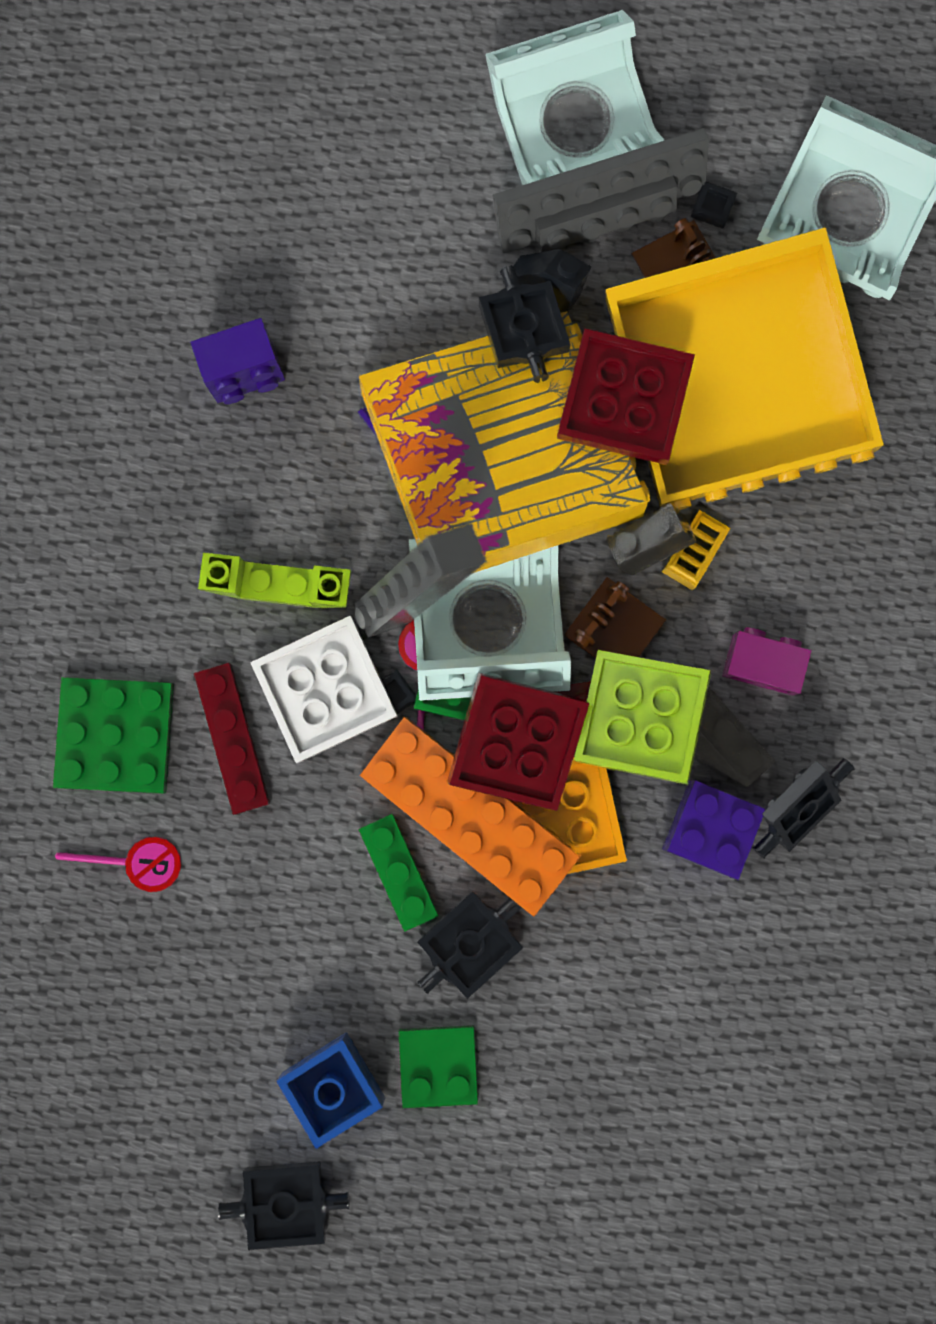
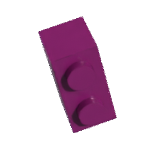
[722,627,812,696]

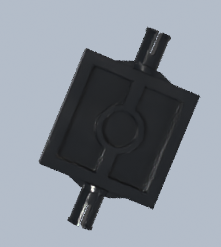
[479,265,571,383]
[752,758,855,859]
[417,891,523,999]
[218,1161,350,1250]

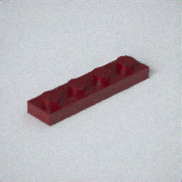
[194,663,270,815]

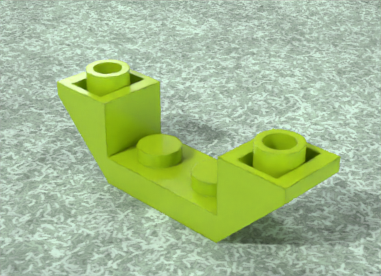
[198,552,351,608]

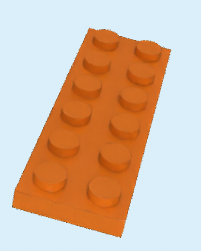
[359,717,581,917]

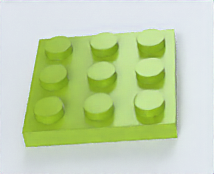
[574,650,711,785]

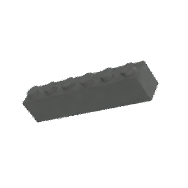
[355,523,487,638]

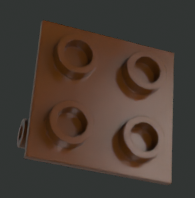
[631,218,716,278]
[564,577,666,659]

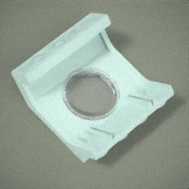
[485,10,664,185]
[757,95,936,300]
[409,539,571,701]

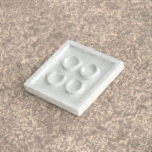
[250,615,398,763]

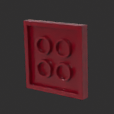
[557,328,695,465]
[447,672,590,811]

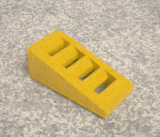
[662,510,731,591]

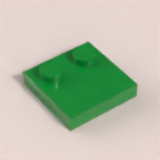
[399,1025,478,1108]

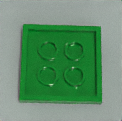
[53,677,174,794]

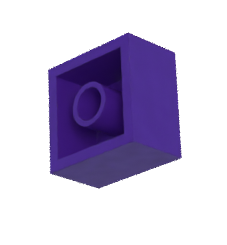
[190,318,285,404]
[662,780,766,880]

